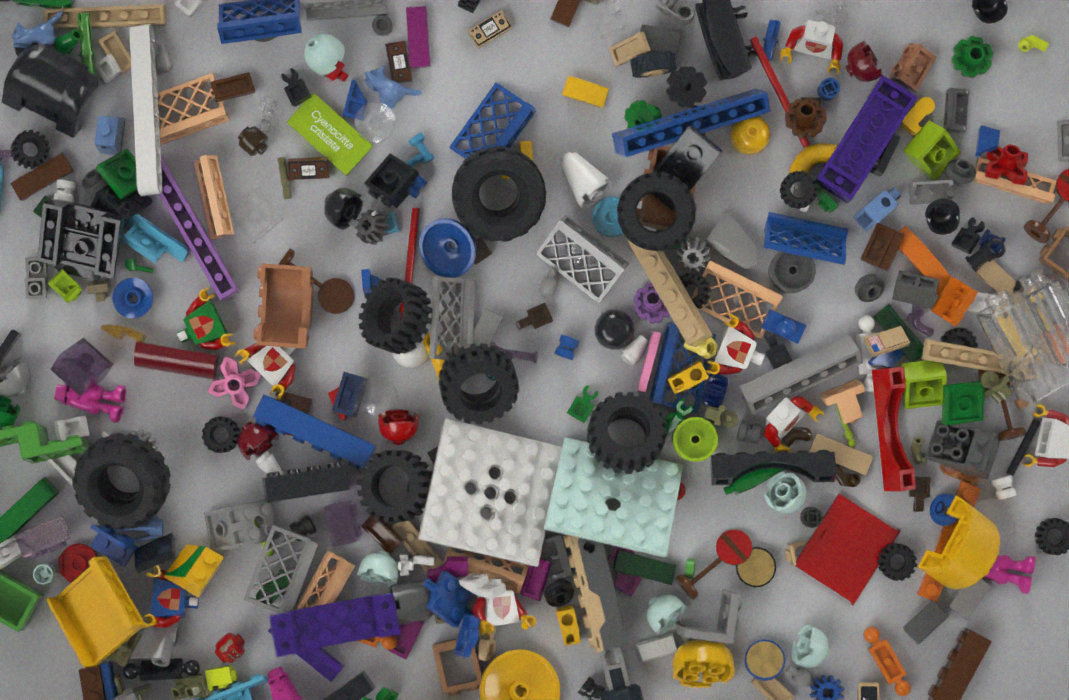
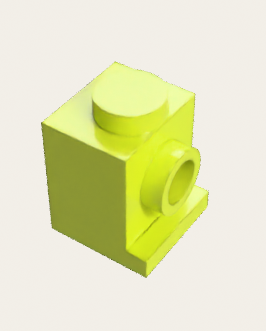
[205,665,238,691]

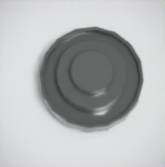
[945,159,976,184]
[82,169,108,193]
[855,273,885,302]

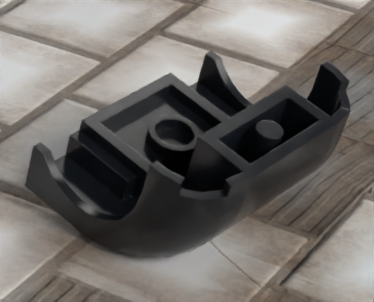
[1,43,99,138]

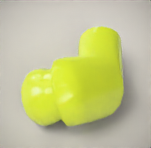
[1018,35,1049,52]

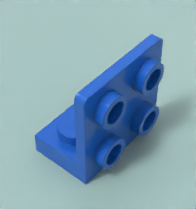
[90,524,138,567]

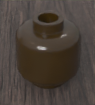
[238,126,268,156]

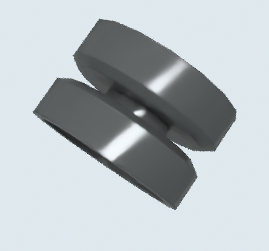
[768,252,816,294]

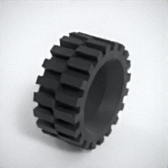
[358,277,432,354]
[357,450,432,522]

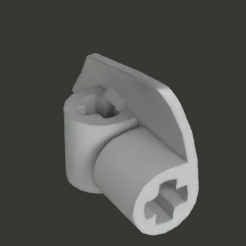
[705,211,758,269]
[131,621,180,667]

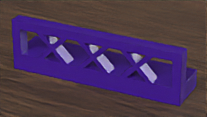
[268,627,345,682]

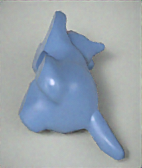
[12,11,63,48]
[364,66,422,108]

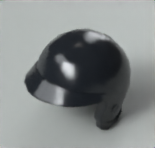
[972,0,1008,24]
[925,198,960,235]

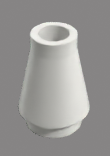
[620,335,649,366]
[255,450,284,475]

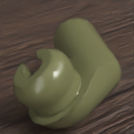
[911,437,927,464]

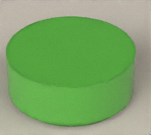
[685,558,695,579]

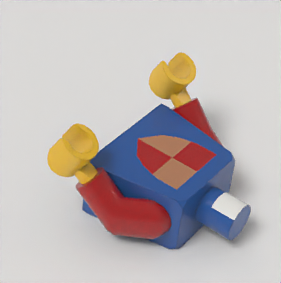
[142,565,199,628]

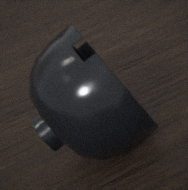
[324,188,363,230]
[594,309,635,350]

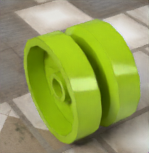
[672,417,718,462]

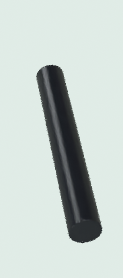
[1006,418,1041,476]

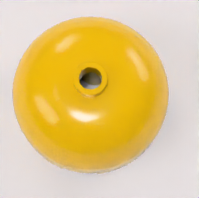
[672,639,735,688]

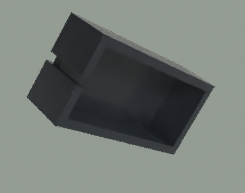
[262,462,350,503]

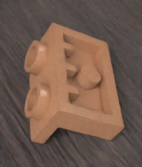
[890,43,937,92]

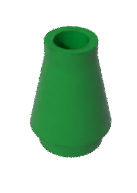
[54,29,82,55]

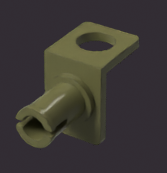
[114,672,150,700]

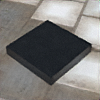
[135,533,176,573]

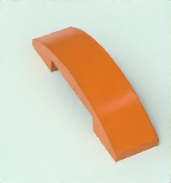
[898,226,951,297]

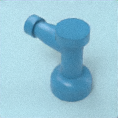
[406,132,435,167]

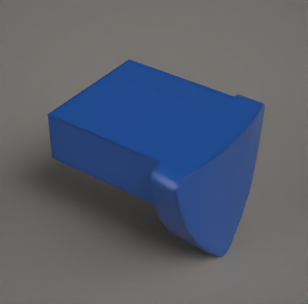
[361,269,382,296]

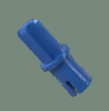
[763,20,781,61]

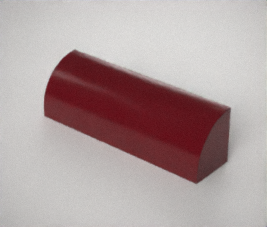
[134,342,219,380]

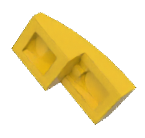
[562,76,609,108]

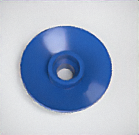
[112,278,153,318]

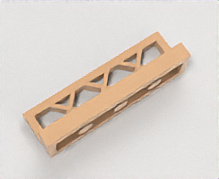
[194,155,234,240]
[973,157,1057,205]
[443,547,529,594]
[294,550,355,610]

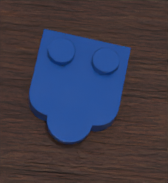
[454,614,479,658]

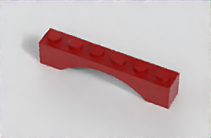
[872,367,916,492]

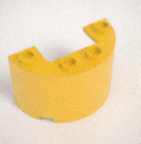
[918,496,1000,589]

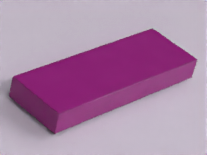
[406,6,430,68]

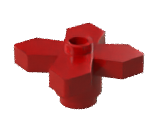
[985,144,1028,185]

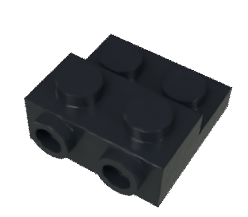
[364,153,419,209]

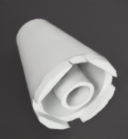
[561,152,614,209]

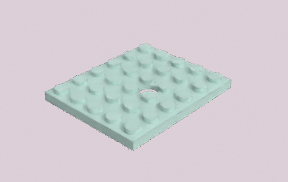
[544,437,683,557]

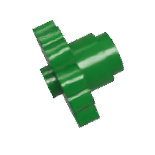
[951,36,993,78]
[624,100,662,129]

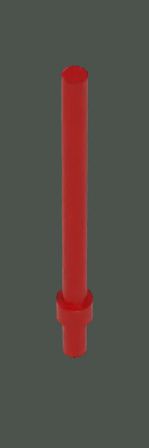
[749,36,811,148]
[399,208,420,321]

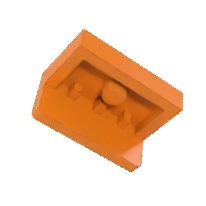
[931,277,978,327]

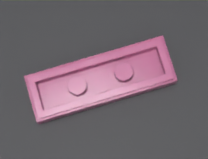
[637,331,661,393]

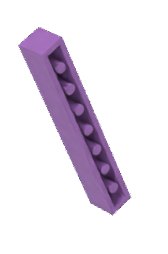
[159,154,241,301]

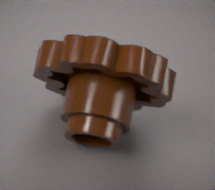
[785,98,827,138]

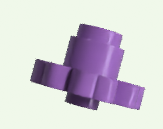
[633,283,671,324]

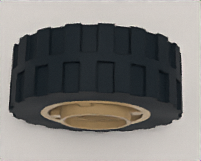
[630,51,677,78]

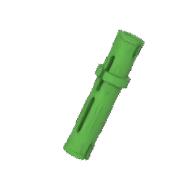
[77,13,96,74]

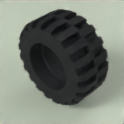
[617,172,696,251]
[438,343,519,424]
[587,392,667,474]

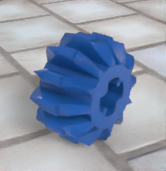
[809,674,845,700]

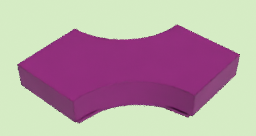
[607,546,642,597]
[427,556,468,583]

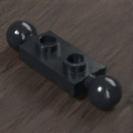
[123,658,200,681]

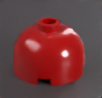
[378,409,419,445]

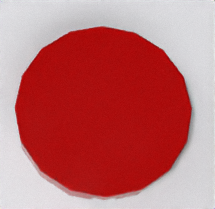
[58,543,98,583]

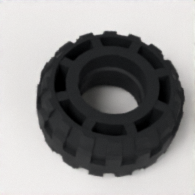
[452,146,546,242]
[72,433,171,530]

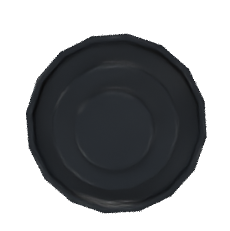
[544,579,574,607]

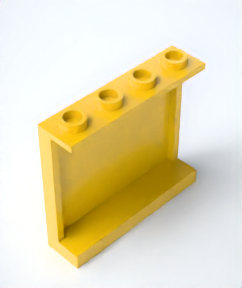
[46,556,146,668]

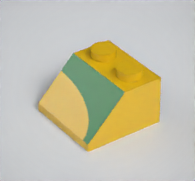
[164,544,224,598]

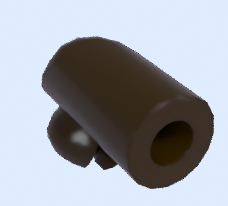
[781,427,812,447]
[836,465,861,487]

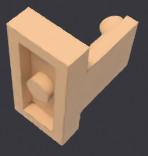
[820,379,865,424]

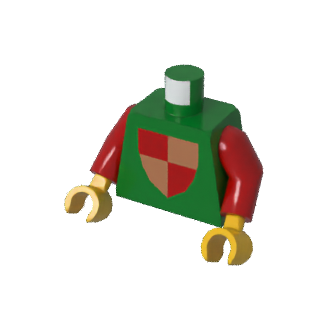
[177,287,235,350]

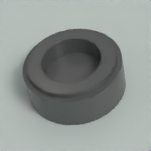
[372,15,393,36]

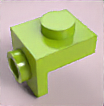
[48,269,82,304]

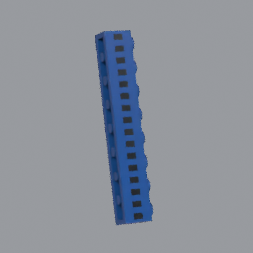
[612,89,771,158]

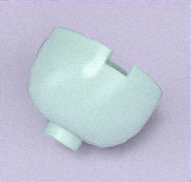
[304,33,345,75]
[765,472,807,514]
[357,551,399,587]
[646,594,687,635]
[791,625,830,668]

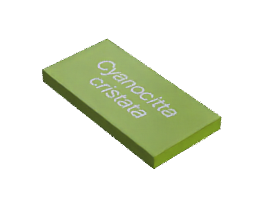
[287,92,374,176]

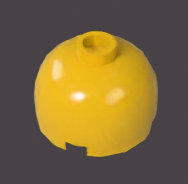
[730,116,771,155]

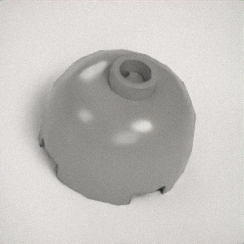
[0,358,31,397]

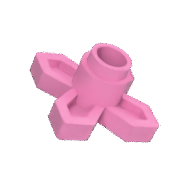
[208,356,261,409]

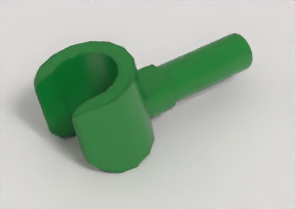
[125,259,153,273]

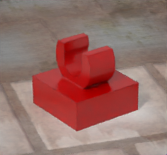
[324,60,349,82]

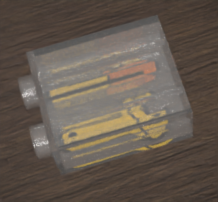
[976,270,1069,403]

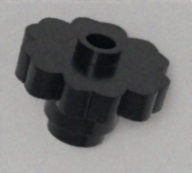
[666,66,707,107]

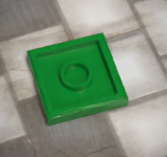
[96,149,138,199]
[942,381,984,425]

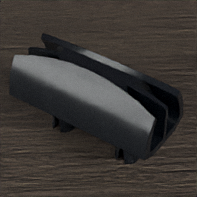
[695,0,757,81]

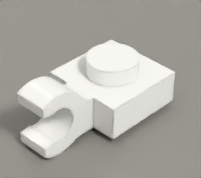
[398,554,413,576]

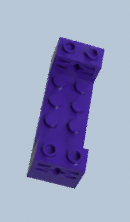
[815,75,917,203]
[269,592,400,657]

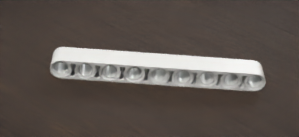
[130,24,162,196]

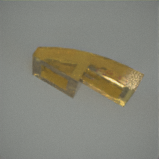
[100,325,147,343]

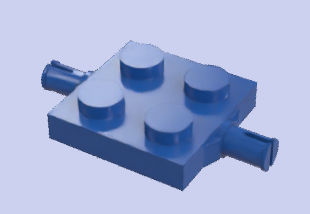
[423,571,473,627]

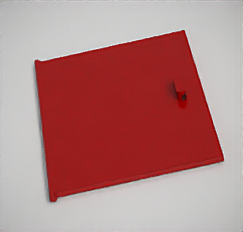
[795,493,900,605]

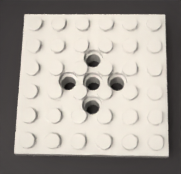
[418,419,562,567]

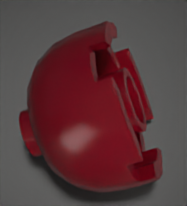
[845,40,883,82]
[238,422,280,460]

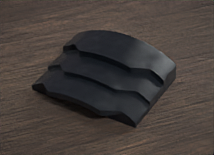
[37,200,125,281]

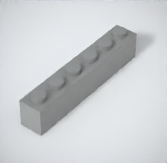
[739,335,863,415]

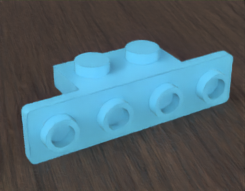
[122,214,189,263]
[195,674,268,700]

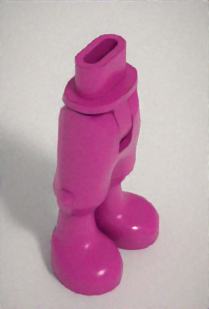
[54,384,126,423]
[983,554,1035,594]
[268,667,302,700]

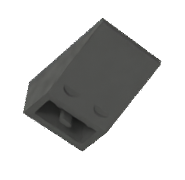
[925,421,1000,480]

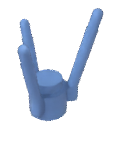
[114,516,163,543]

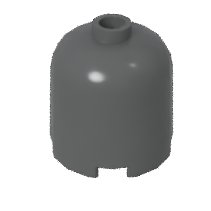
[390,581,434,625]

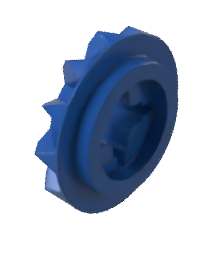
[930,494,958,526]

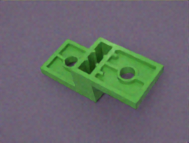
[0,421,91,464]

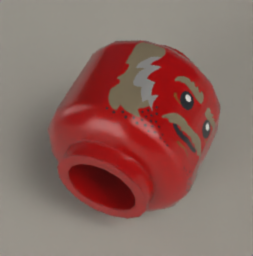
[214,633,246,663]

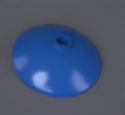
[419,218,476,278]

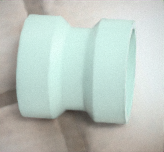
[33,563,58,585]

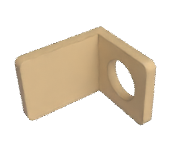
[785,540,808,566]

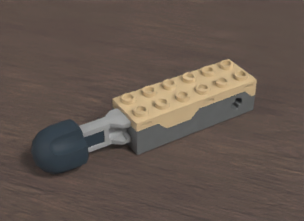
[563,534,643,700]

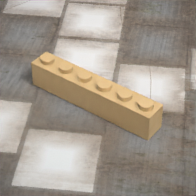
[628,241,713,347]

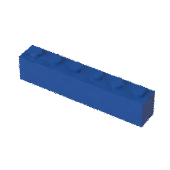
[253,394,375,469]

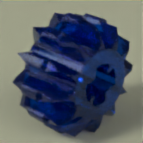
[701,374,729,408]

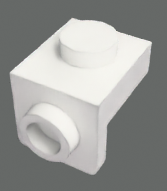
[54,416,90,441]

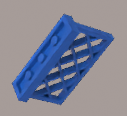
[217,0,302,44]
[449,82,536,159]
[764,212,848,265]
[649,323,716,413]

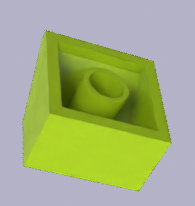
[902,120,961,181]
[901,360,947,409]

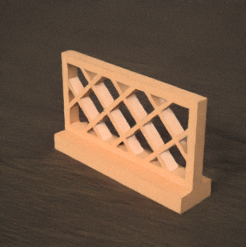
[158,73,230,146]
[691,260,783,339]

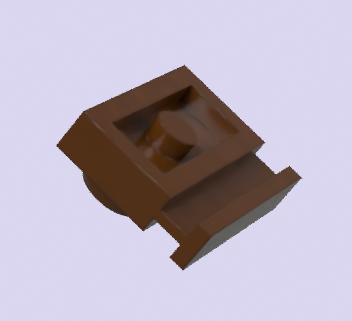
[861,223,905,272]

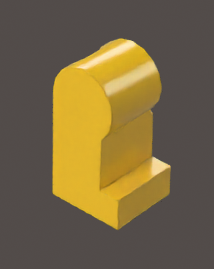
[900,97,935,136]
[667,360,709,394]
[555,604,581,646]

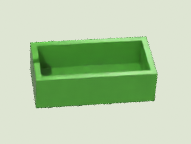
[0,570,44,632]

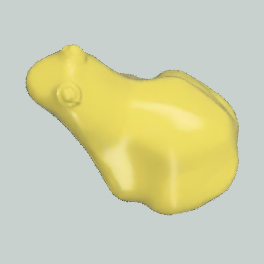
[684,337,718,359]

